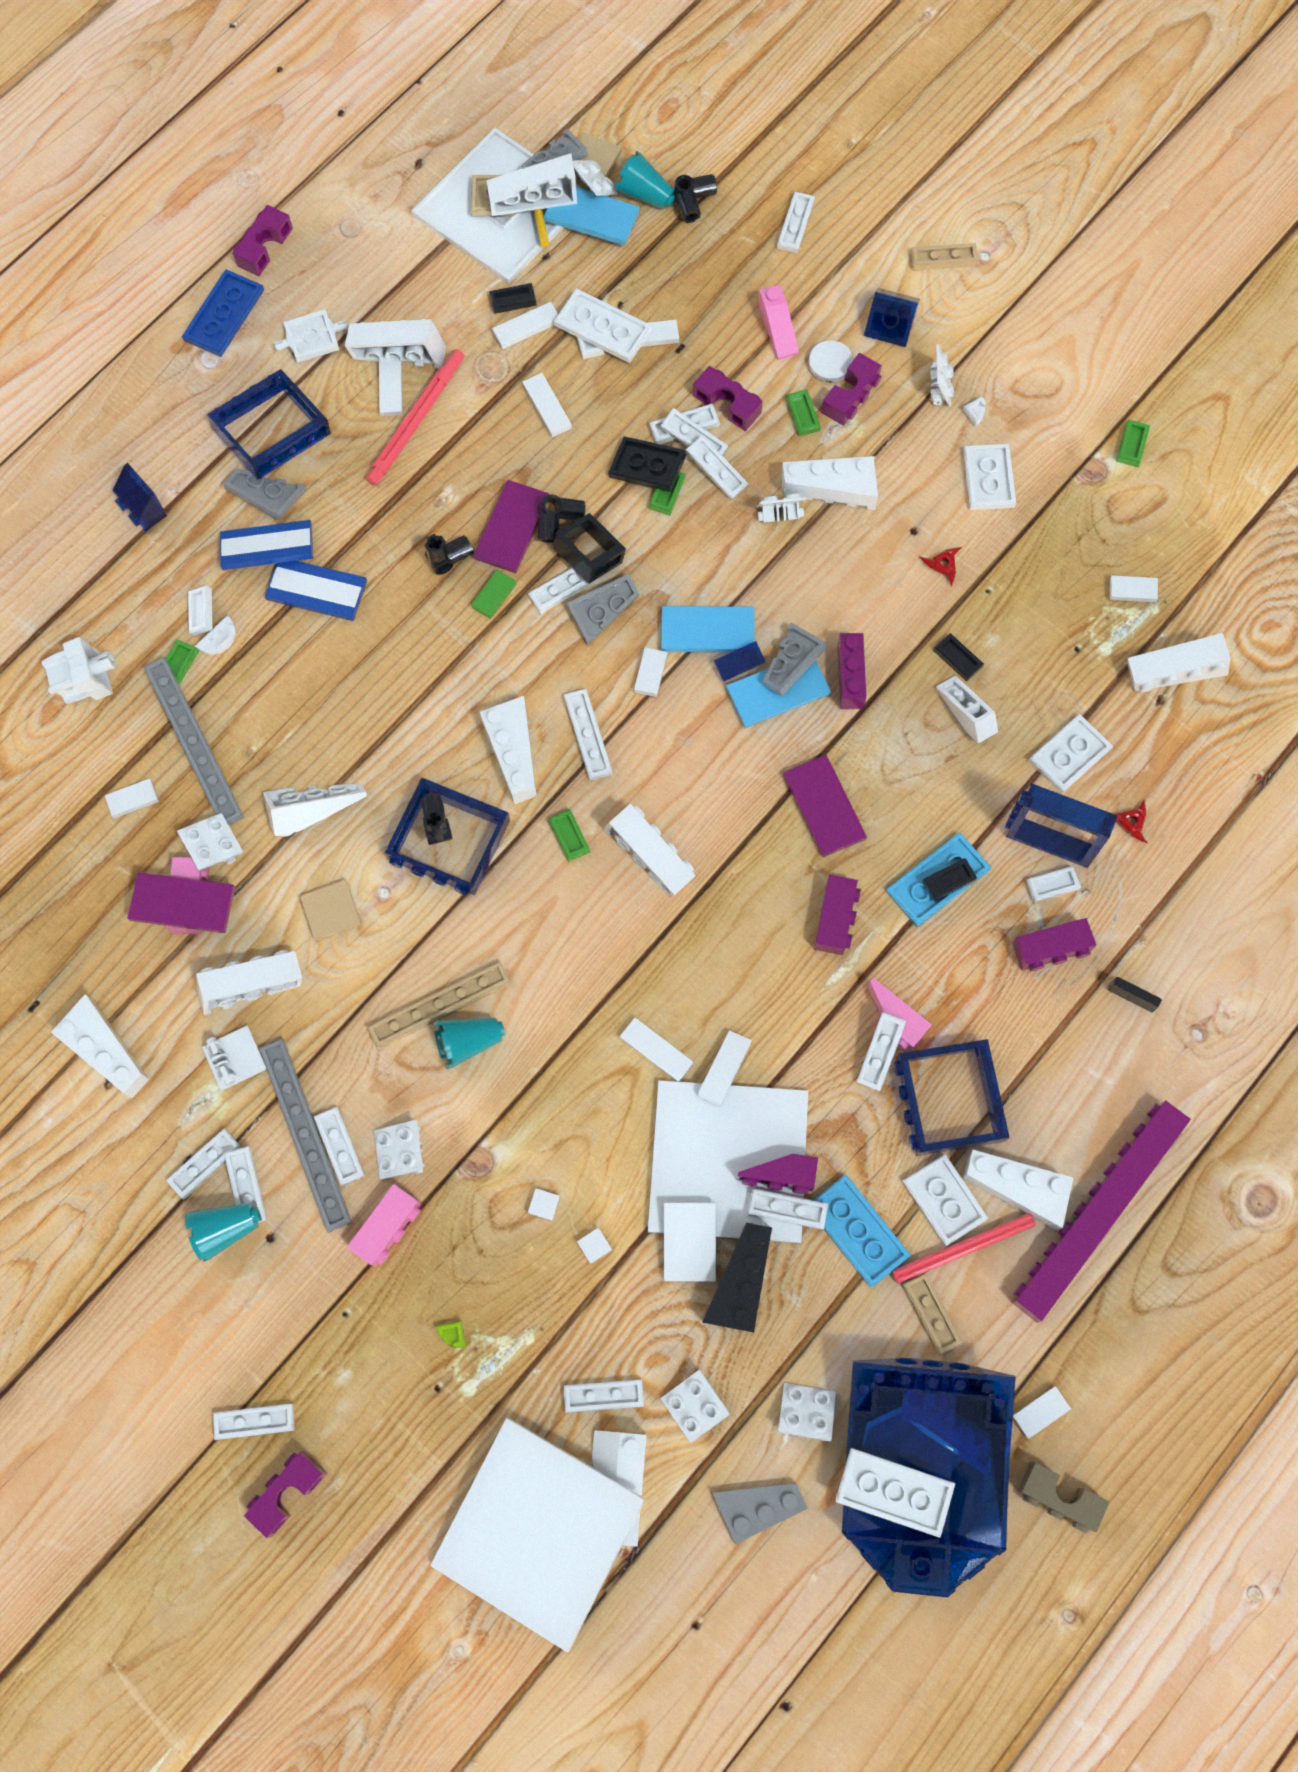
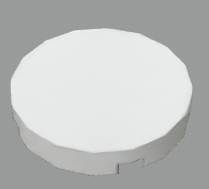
[809,340,853,383]

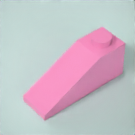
[758,285,799,360]
[868,978,932,1052]

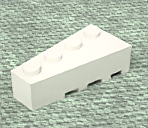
[487,153,577,216]
[781,456,878,510]
[1128,633,1231,692]
[480,696,537,804]
[603,804,696,898]
[196,950,302,1016]
[51,994,149,1099]
[962,1150,1073,1231]

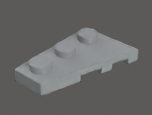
[521,129,588,169]
[223,468,306,520]
[567,574,639,645]
[763,623,827,697]
[712,1483,808,1544]

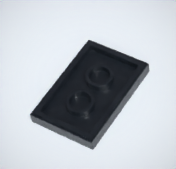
[608,436,687,492]

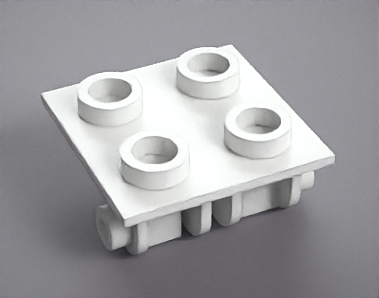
[573,160,618,197]
[930,344,954,407]
[756,494,806,523]
[177,813,243,871]
[202,1025,267,1091]
[374,1120,425,1180]
[660,1369,730,1443]
[778,1383,836,1441]

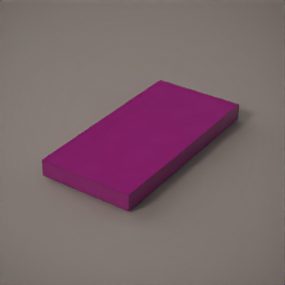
[473,480,549,573]
[783,755,867,857]
[127,872,235,933]

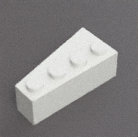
[345,319,447,369]

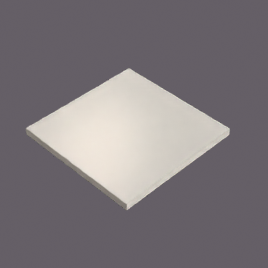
[411,128,585,284]
[648,1080,808,1244]
[430,1418,646,1652]

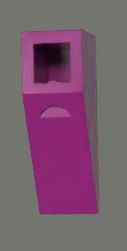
[737,1154,818,1195]

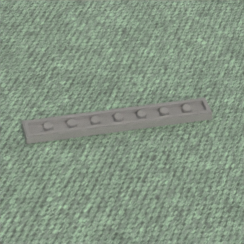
[144,657,245,825]
[259,1038,352,1233]

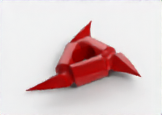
[919,547,962,586]
[1104,800,1148,844]

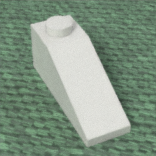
[936,676,998,743]

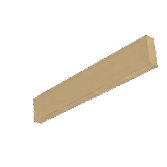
[367,961,511,1050]

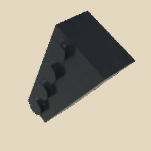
[702,1222,772,1333]

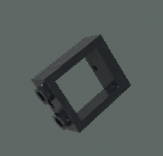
[553,513,626,584]

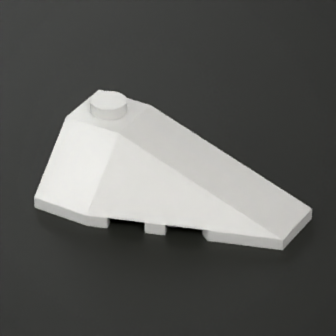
[263,783,367,837]
[592,1430,647,1547]

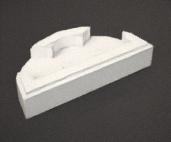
[195,615,236,655]

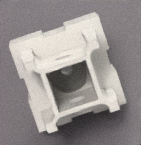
[41,637,116,704]

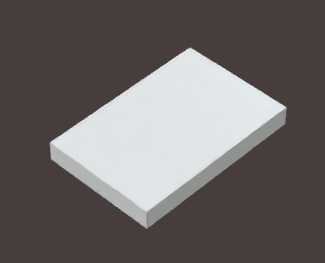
[963,444,1016,510]
[1028,714,1113,794]
[902,1154,989,1247]
[664,1202,716,1281]

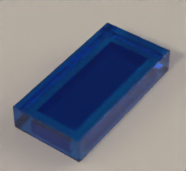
[714,641,766,682]

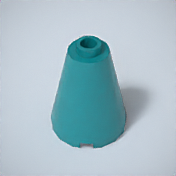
[614,151,676,209]
[433,1018,505,1069]
[185,1203,262,1262]

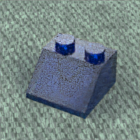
[864,288,920,347]
[112,463,167,532]

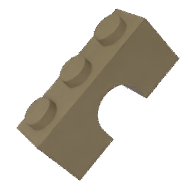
[1017,1462,1109,1534]

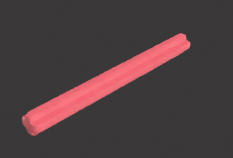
[892,1213,1036,1283]

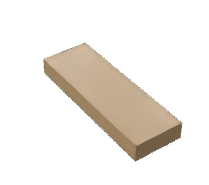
[911,243,979,271]
[902,1272,963,1356]

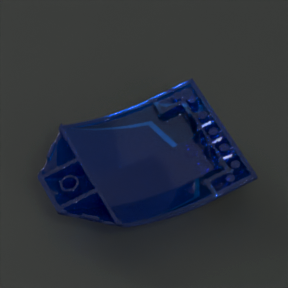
[842,1357,1016,1598]

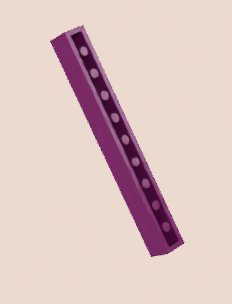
[1012,1100,1191,1323]

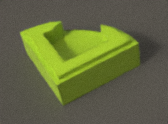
[436,1321,466,1348]

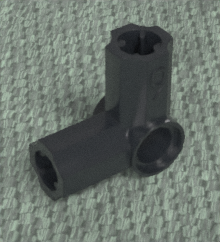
[673,174,717,223]
[538,494,586,543]
[425,534,474,575]
[420,794,453,845]

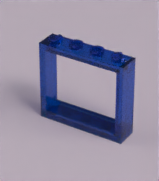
[207,369,331,480]
[384,777,510,895]
[1004,783,1118,868]
[894,1039,1010,1156]

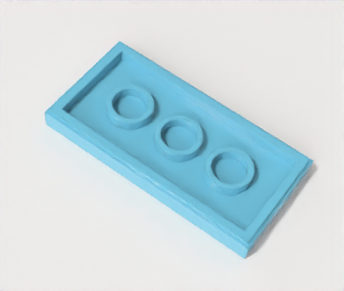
[544,187,640,246]
[661,606,754,653]
[726,661,831,728]
[886,832,991,927]
[813,1174,911,1288]

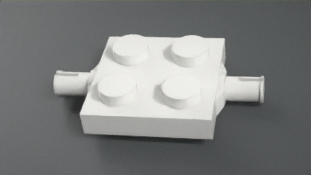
[274,309,348,363]

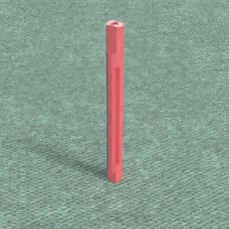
[365,349,465,486]

